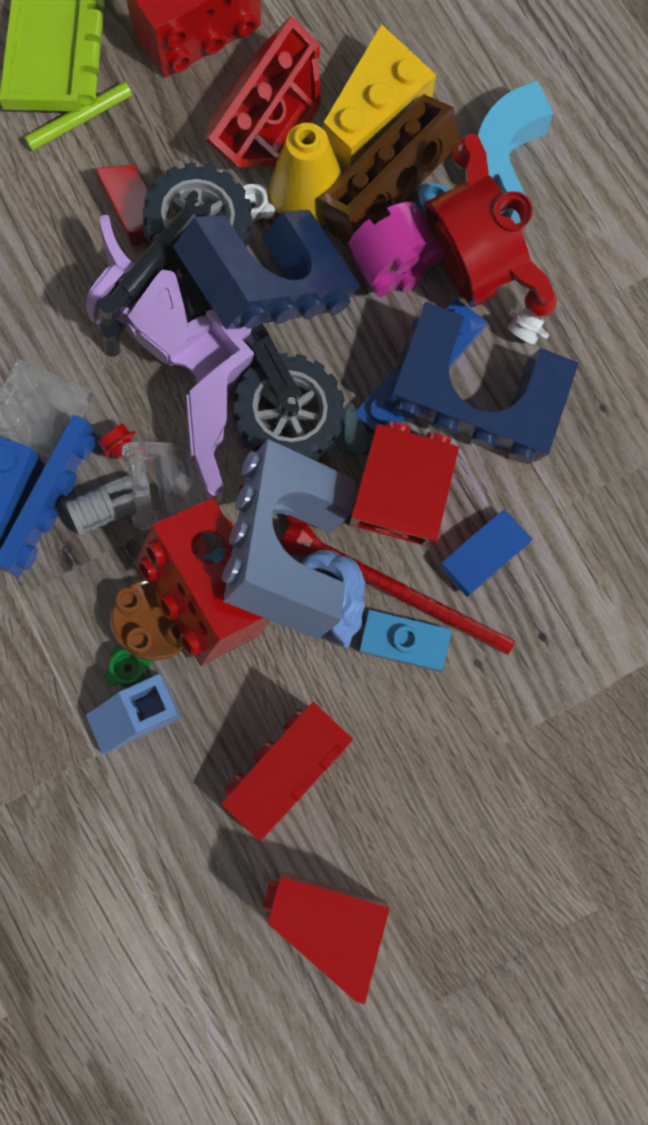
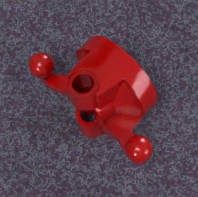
[423,133,557,318]

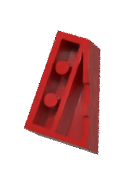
[221,701,353,841]

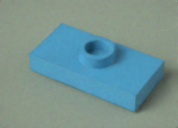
[359,610,452,672]

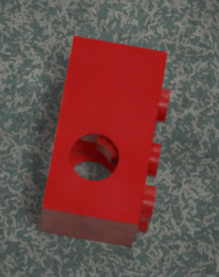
[126,0,261,79]
[137,498,271,666]

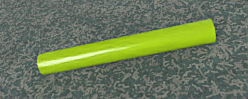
[24,81,132,151]

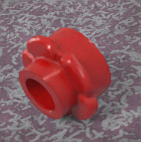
[97,423,136,460]

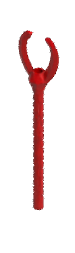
[225,484,515,655]

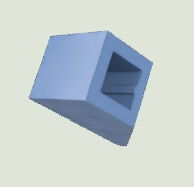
[86,674,183,755]

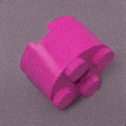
[348,202,446,297]

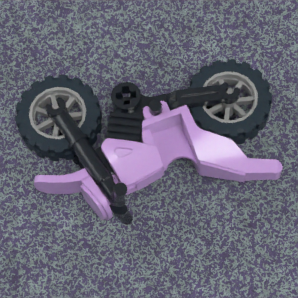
[86,163,345,502]

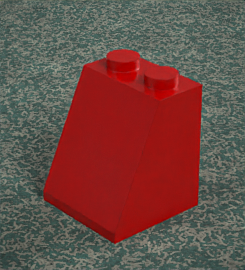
[350,421,459,548]
[262,872,390,1004]

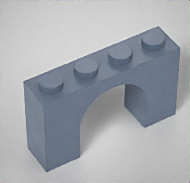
[222,439,356,639]

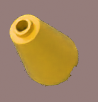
[268,123,343,227]

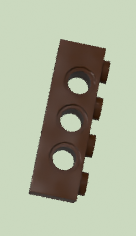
[319,94,459,242]

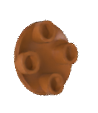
[110,580,184,661]

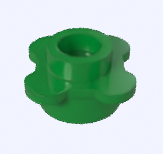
[104,645,153,687]

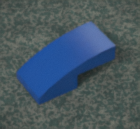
[439,509,533,597]

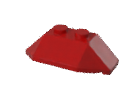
[205,15,320,168]

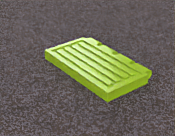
[0,0,105,112]

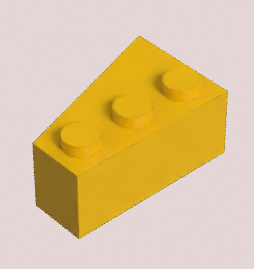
[323,24,436,171]

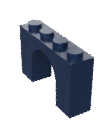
[173,210,360,330]
[385,301,579,464]

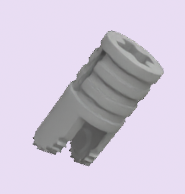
[65,474,149,536]

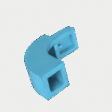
[478,81,554,223]

